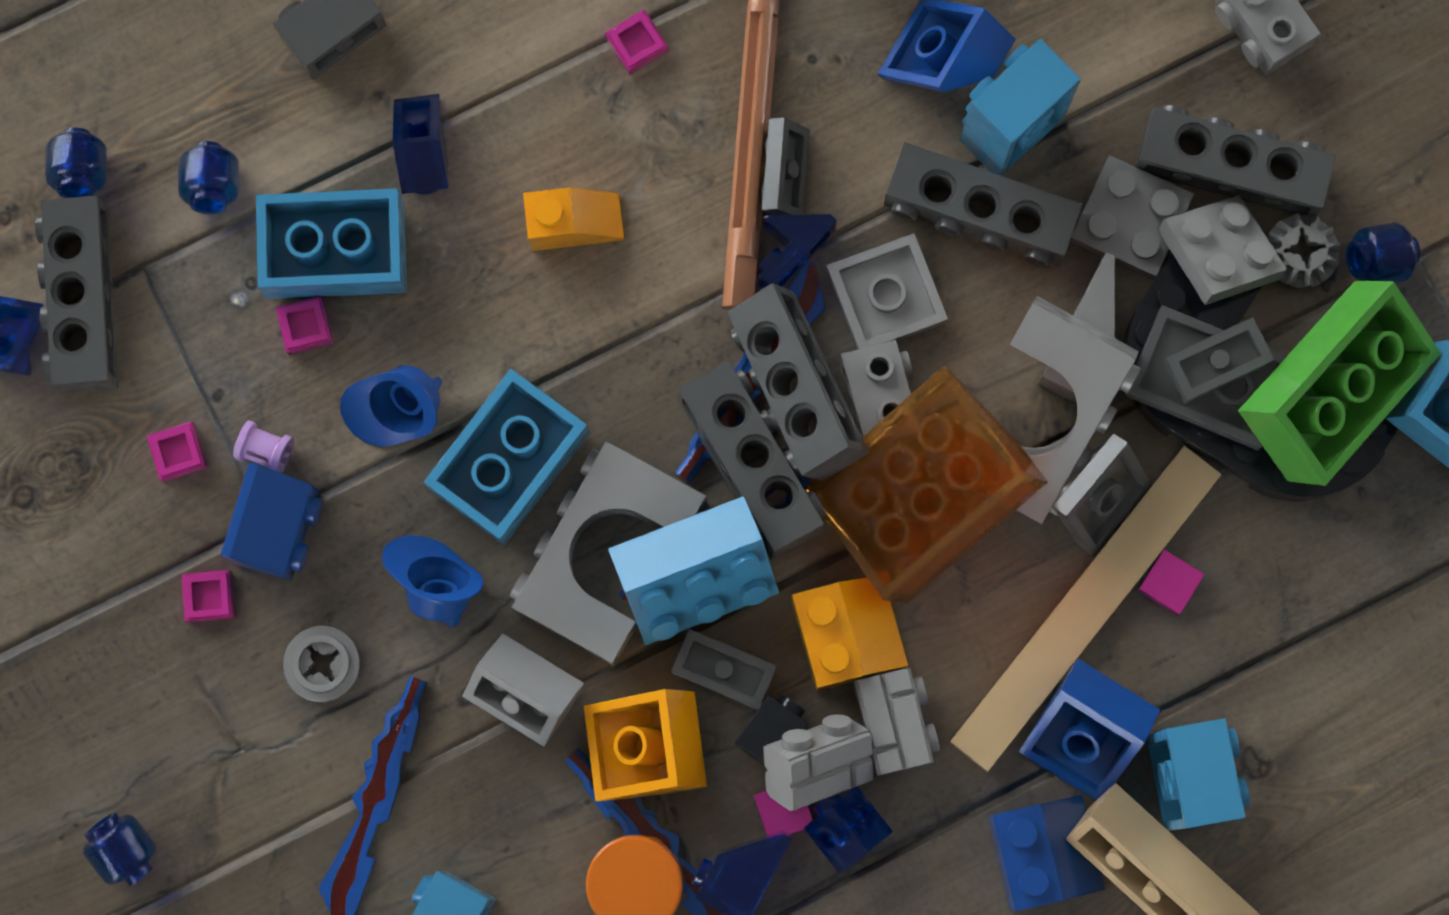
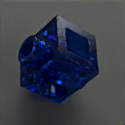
[804,786,893,874]

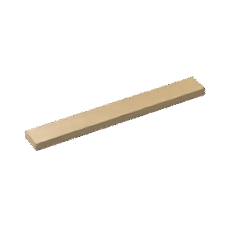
[949,445,1222,772]

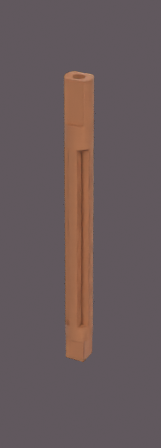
[722,0,780,310]

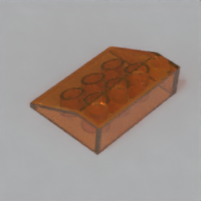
[804,366,1048,603]

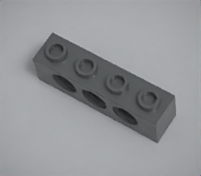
[1135,105,1337,216]
[884,142,1083,268]
[35,195,118,393]
[727,283,869,481]
[677,360,826,560]

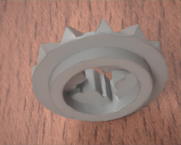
[1267,213,1341,288]
[283,626,361,703]

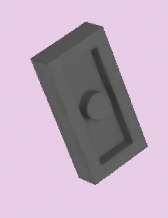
[761,117,810,221]
[1163,317,1274,404]
[670,629,777,711]

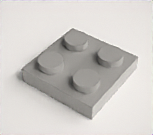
[1070,155,1194,280]
[1158,195,1287,305]
[826,233,948,350]

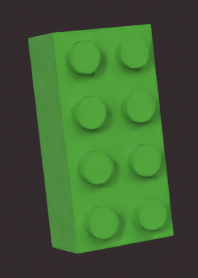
[1238,281,1442,486]

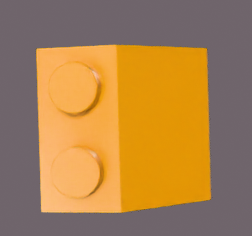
[791,575,908,692]
[584,689,707,801]

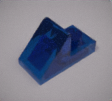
[758,214,837,289]
[0,296,44,376]

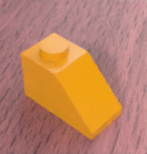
[523,187,624,251]

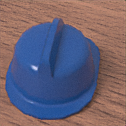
[340,365,442,447]
[382,535,483,628]

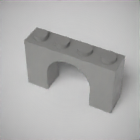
[941,296,1141,524]
[510,441,707,667]

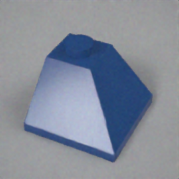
[878,0,1016,92]

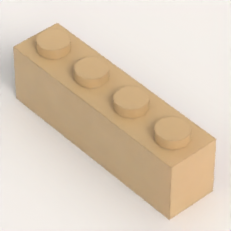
[1066,783,1260,915]

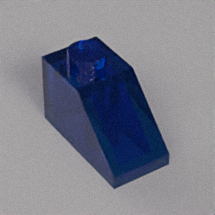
[393,94,449,195]
[691,830,792,915]

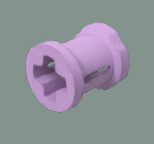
[233,420,295,473]

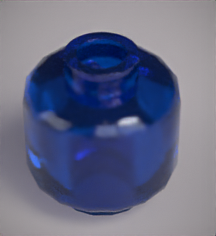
[45,127,107,198]
[178,141,239,214]
[1346,222,1421,283]
[83,812,156,886]

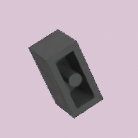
[273,0,387,79]

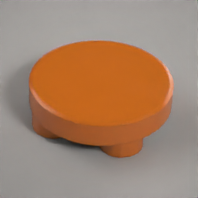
[586,835,684,915]

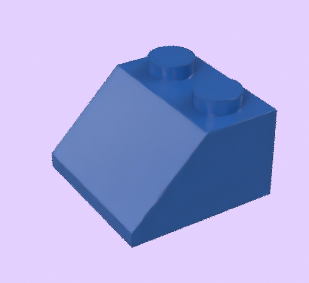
[220,462,323,581]
[1018,659,1160,800]
[988,795,1105,911]

